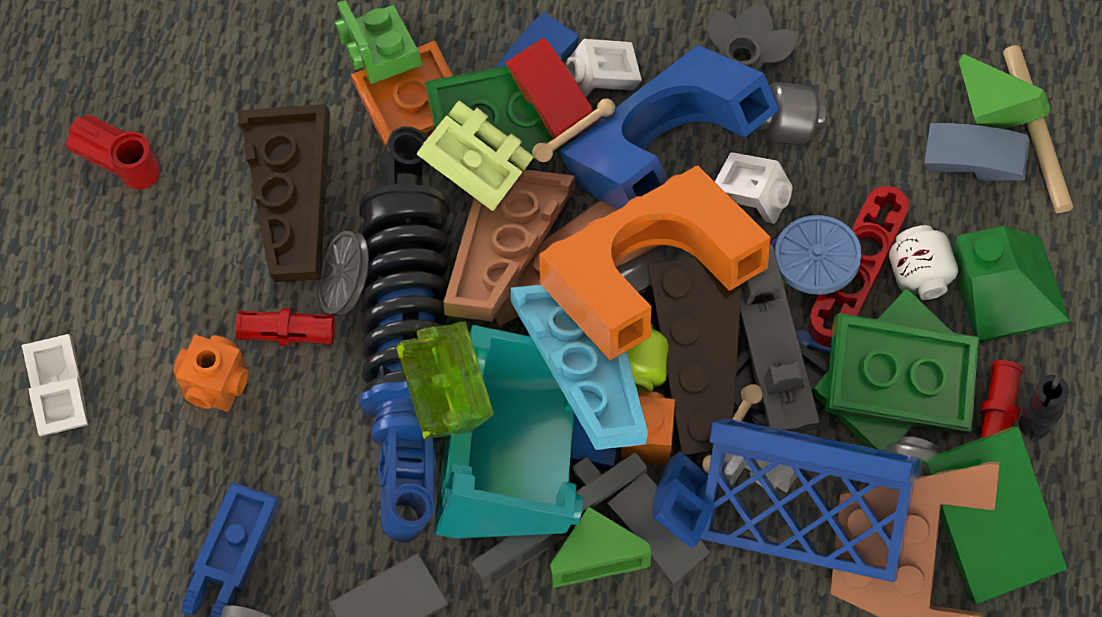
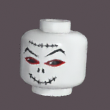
[889,225,958,300]

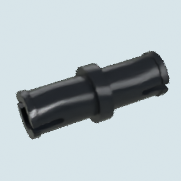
[1019,375,1069,440]

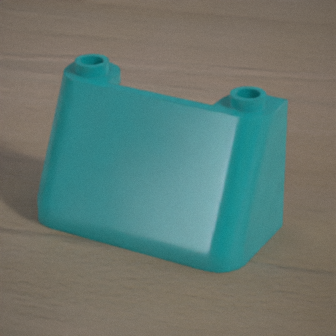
[434,325,583,539]

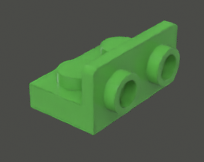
[334,0,423,84]

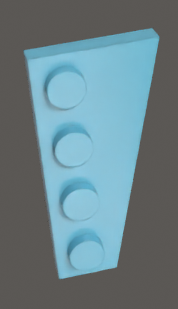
[510,285,648,450]

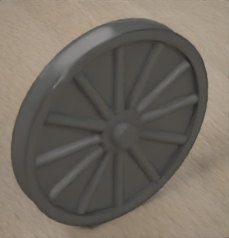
[318,230,369,316]

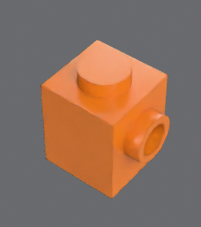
[620,391,675,465]

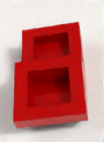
[505,38,599,146]

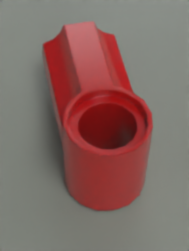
[66,114,161,189]

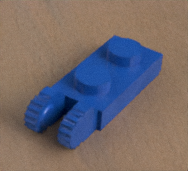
[181,482,280,617]

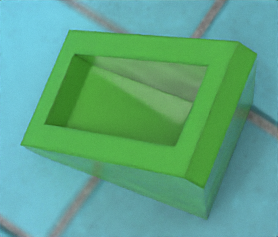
[959,54,1051,130]
[550,507,652,588]

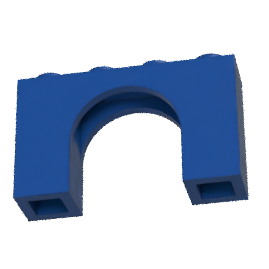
[559,45,779,210]

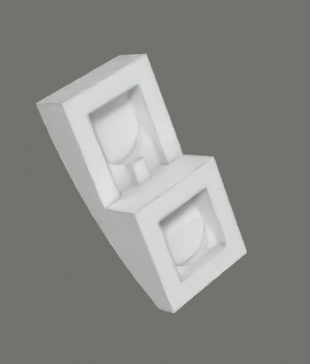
[22,334,88,437]

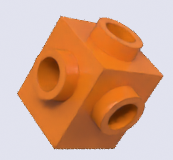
[174,334,249,412]

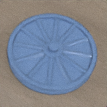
[775,215,861,295]

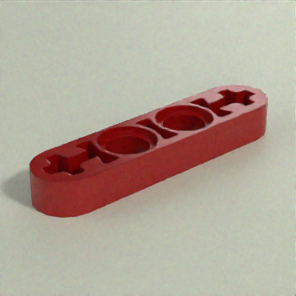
[808,186,909,347]

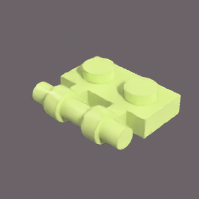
[417,100,534,211]

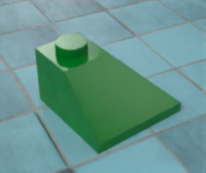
[952,226,1070,343]

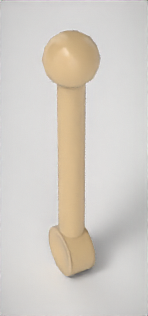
[532,99,615,162]
[702,384,763,473]

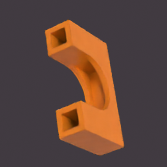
[539,165,771,361]

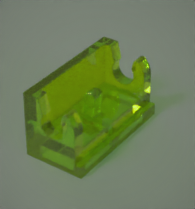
[396,321,494,439]

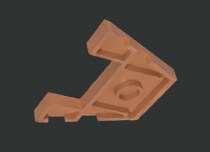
[830,461,1000,617]

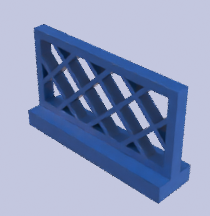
[700,418,921,582]

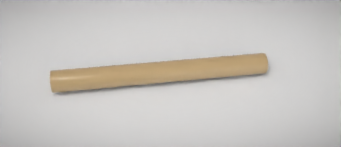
[1003,45,1073,213]

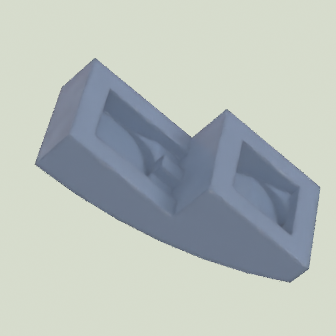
[924,123,1030,181]

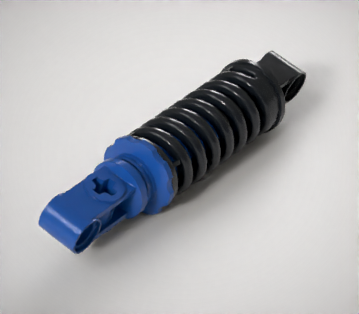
[359,126,453,542]

